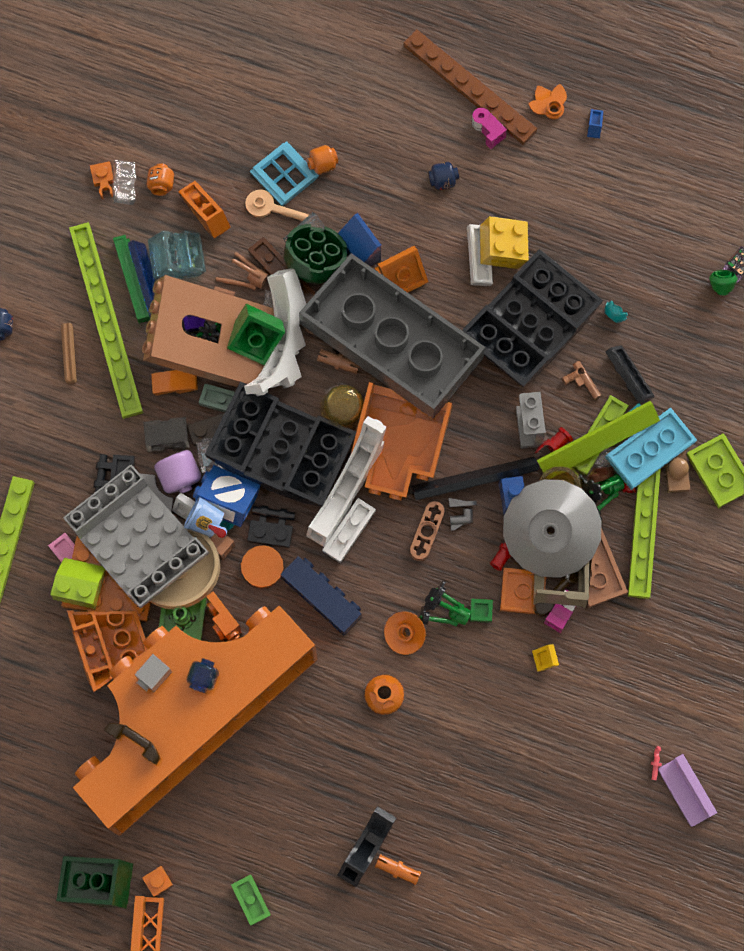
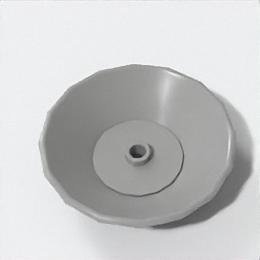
[503,479,602,577]

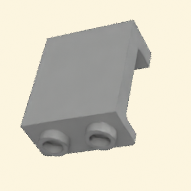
[516,392,546,449]

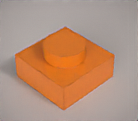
[142,866,173,897]

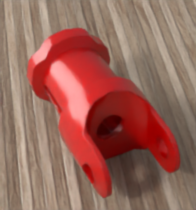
[535,427,573,453]

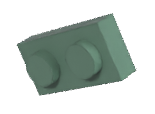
[199,384,235,412]

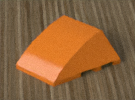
[67,610,148,693]

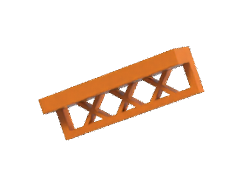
[131,896,164,951]

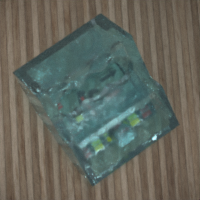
[148,230,206,279]

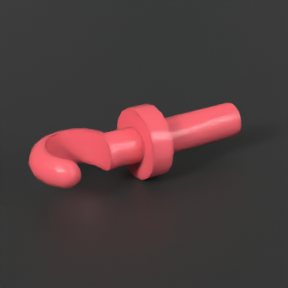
[651,746,662,781]

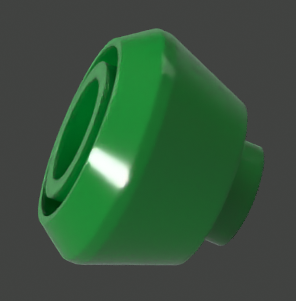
[709,270,738,295]

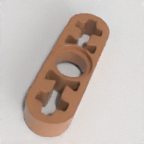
[410,501,445,561]

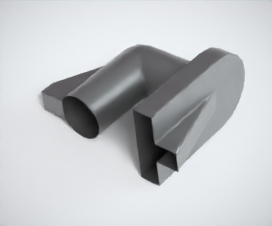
[449,498,477,530]

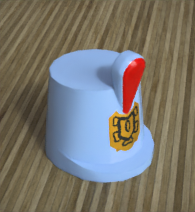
[184,497,227,538]

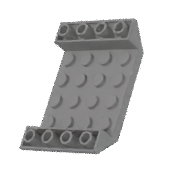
[63,465,209,609]

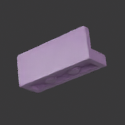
[658,754,717,827]

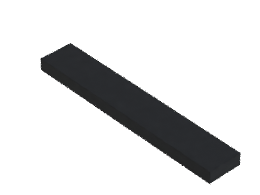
[411,456,540,500]

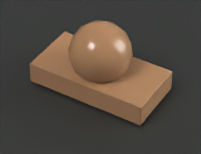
[665,450,690,493]

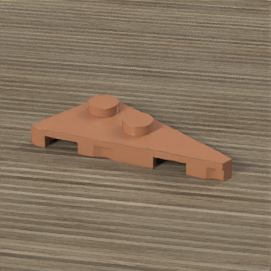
[587,528,628,608]

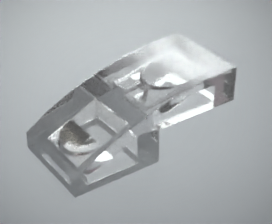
[113,160,137,205]

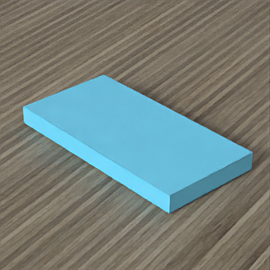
[605,408,697,490]

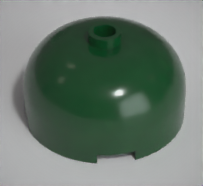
[284,224,347,284]

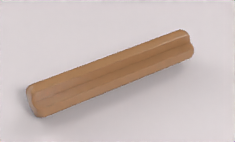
[61,323,77,384]

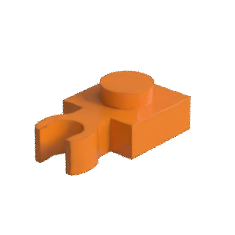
[90,161,115,199]

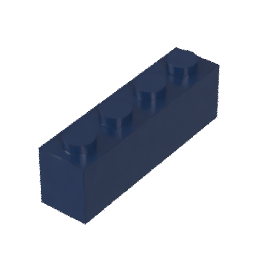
[280,556,362,636]

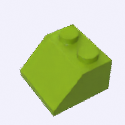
[50,558,106,609]

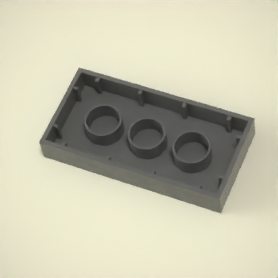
[299,253,485,419]

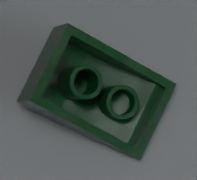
[56,856,133,909]

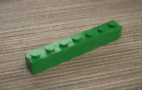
[113,235,151,324]

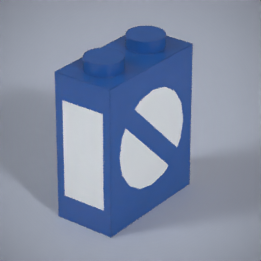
[193,465,260,527]

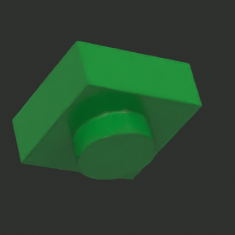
[470,599,493,623]

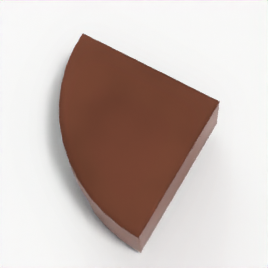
[588,466,615,483]

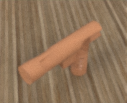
[562,361,602,400]

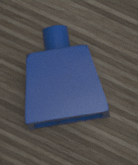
[499,476,524,515]

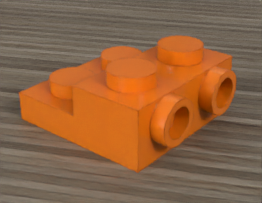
[206,591,242,641]

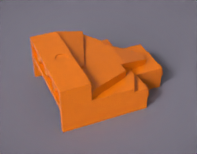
[351,382,453,501]

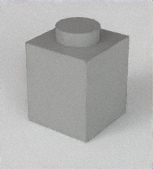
[135,654,172,692]

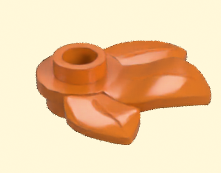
[529,84,567,119]

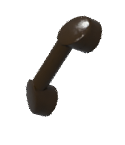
[533,572,578,617]
[104,723,161,765]

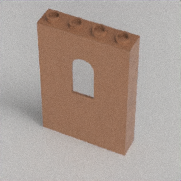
[142,275,274,387]

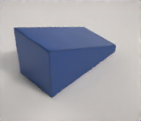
[587,109,603,139]

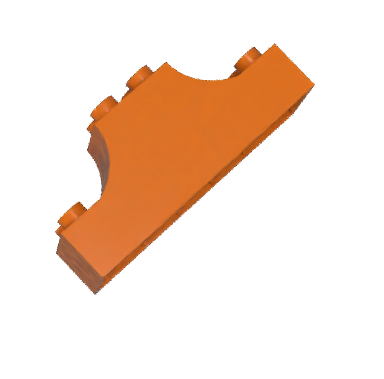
[73,605,318,836]

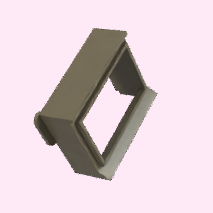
[533,533,589,608]

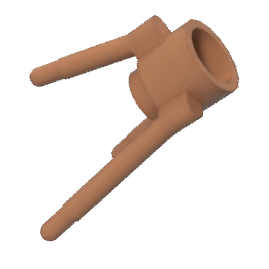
[215,252,268,291]

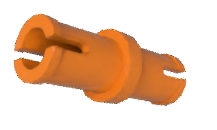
[375,854,421,885]

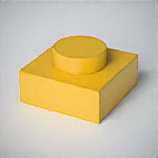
[532,644,559,672]

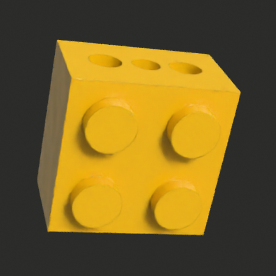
[480,216,529,269]

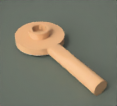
[246,190,309,222]

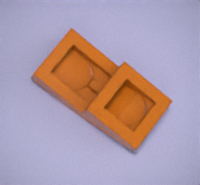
[151,370,198,396]

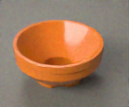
[365,675,404,715]

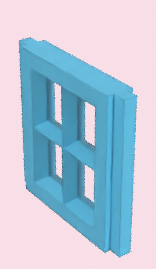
[250,141,319,206]

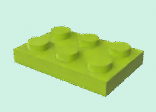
[687,433,744,509]

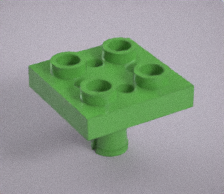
[159,598,207,641]

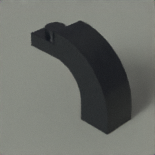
[337,806,396,887]

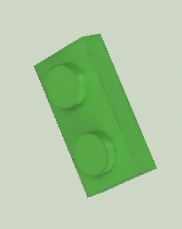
[231,875,271,926]

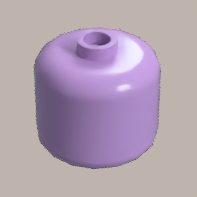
[154,450,201,494]

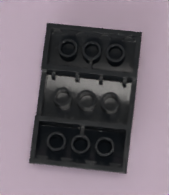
[462,249,603,387]
[205,381,356,507]

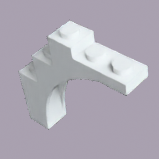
[244,269,306,396]
[306,416,386,547]

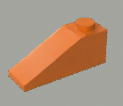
[178,181,231,238]

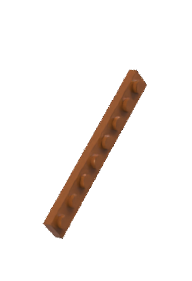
[403,29,537,145]

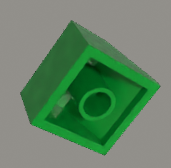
[227,303,285,365]

